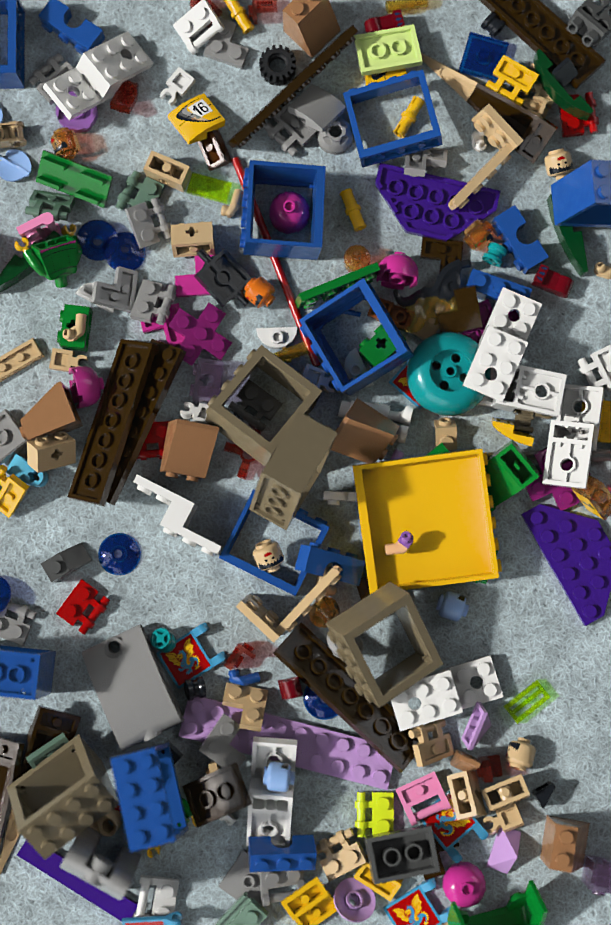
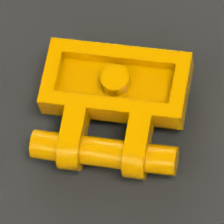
[485,55,539,105]
[0,465,30,518]

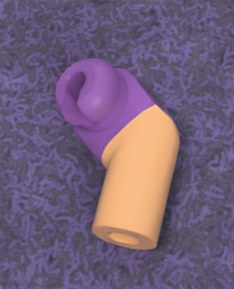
[385,531,414,555]

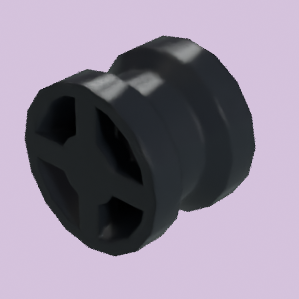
[481,11,506,39]
[184,676,206,701]

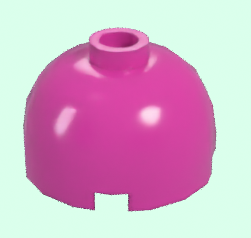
[269,191,310,234]
[376,252,419,290]
[69,366,104,409]
[442,861,486,908]

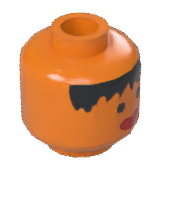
[244,277,276,308]

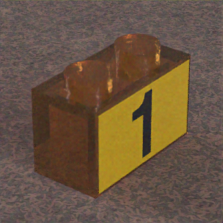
[571,475,611,520]

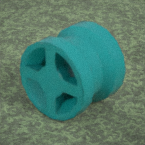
[482,242,508,267]
[150,628,177,653]

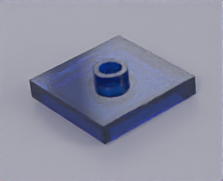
[458,32,509,83]

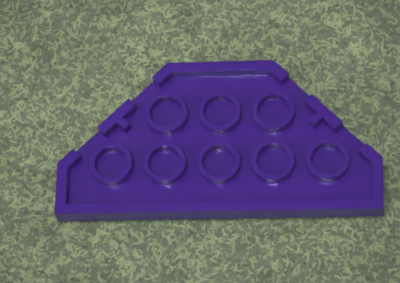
[375,163,501,241]
[521,504,611,626]

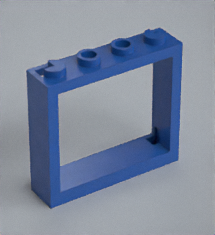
[343,70,443,168]
[219,489,330,596]

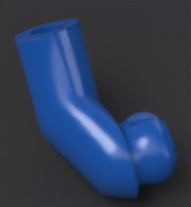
[228,669,261,686]

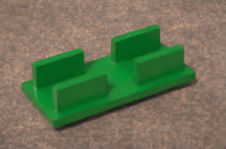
[35,150,113,208]

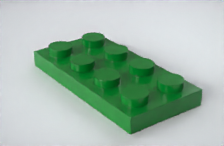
[295,262,380,310]

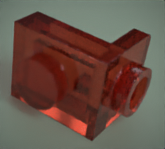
[248,0,277,25]
[110,80,138,114]
[476,754,503,783]

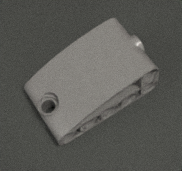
[82,624,185,751]
[60,827,141,900]

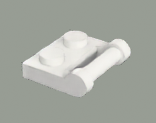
[173,0,225,55]
[133,875,179,917]

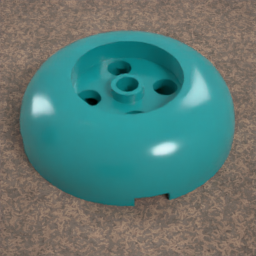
[406,332,491,416]

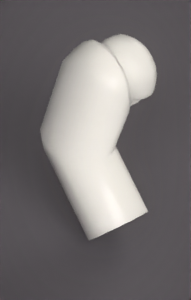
[471,130,486,152]

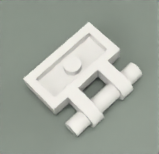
[578,345,611,392]

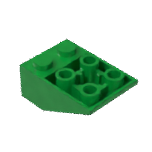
[484,440,540,507]

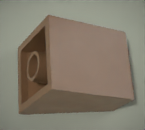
[283,0,341,58]
[19,381,83,441]
[331,398,400,463]
[160,419,219,482]
[540,815,590,873]

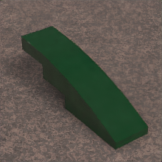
[547,194,589,277]
[0,230,61,293]

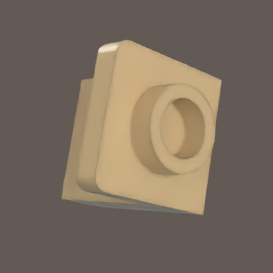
[434,417,457,451]

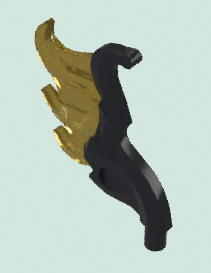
[393,259,472,333]

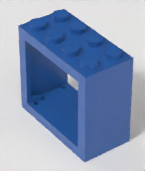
[0,0,25,89]
[240,160,326,260]
[551,160,611,228]
[299,278,414,396]
[0,645,56,700]
[110,742,189,852]

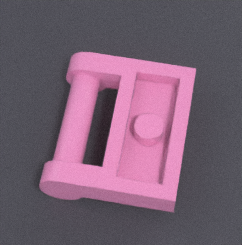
[16,212,61,246]
[395,771,451,826]

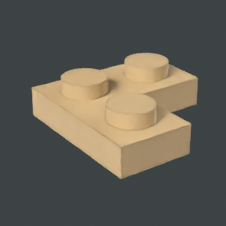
[222,682,268,732]

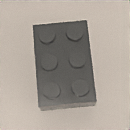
[364,824,440,884]

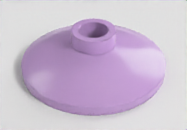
[334,877,376,923]

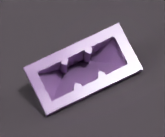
[461,702,491,751]
[486,827,521,874]

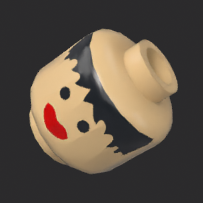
[544,148,574,180]
[252,539,284,573]
[506,737,536,771]

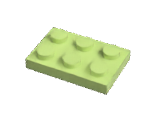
[354,24,423,76]

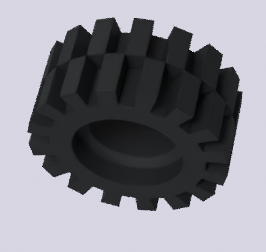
[259,45,296,86]

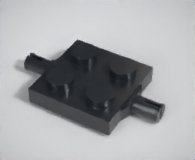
[194,248,252,307]

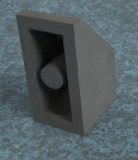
[41,542,93,582]

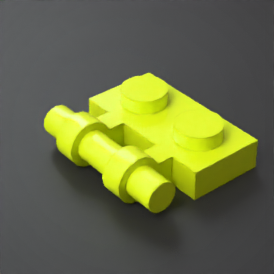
[355,791,394,837]

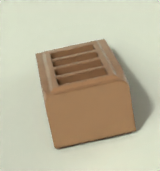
[450,749,481,771]

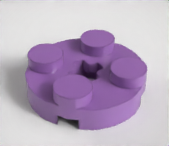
[56,91,98,133]

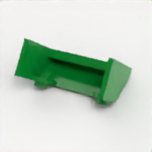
[447,880,548,925]

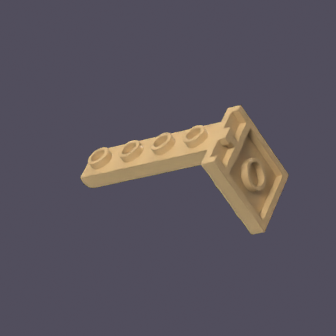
[448,104,524,210]
[236,565,343,643]

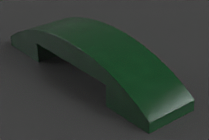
[533,49,594,121]

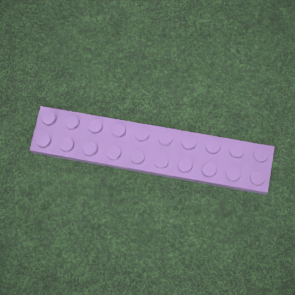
[179,697,393,790]

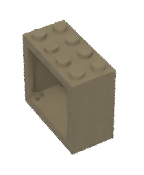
[205,345,322,466]
[249,412,338,530]
[325,582,443,708]
[7,734,120,859]

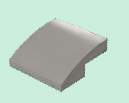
[288,84,347,132]

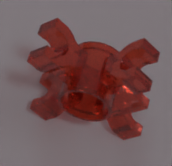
[224,428,261,480]

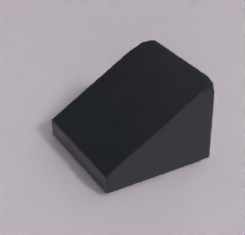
[552,58,578,88]
[532,781,555,809]

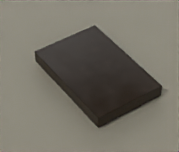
[182,762,252,828]

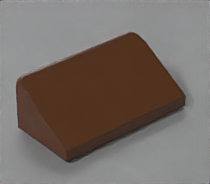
[198,129,232,171]

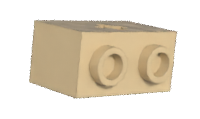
[143,151,192,193]
[171,222,215,258]
[27,432,76,473]
[447,771,487,820]
[481,774,530,813]

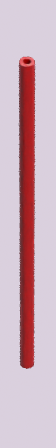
[232,157,321,367]

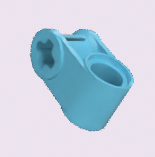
[6,454,49,487]

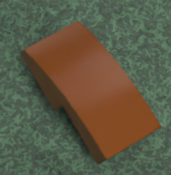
[367,298,415,333]

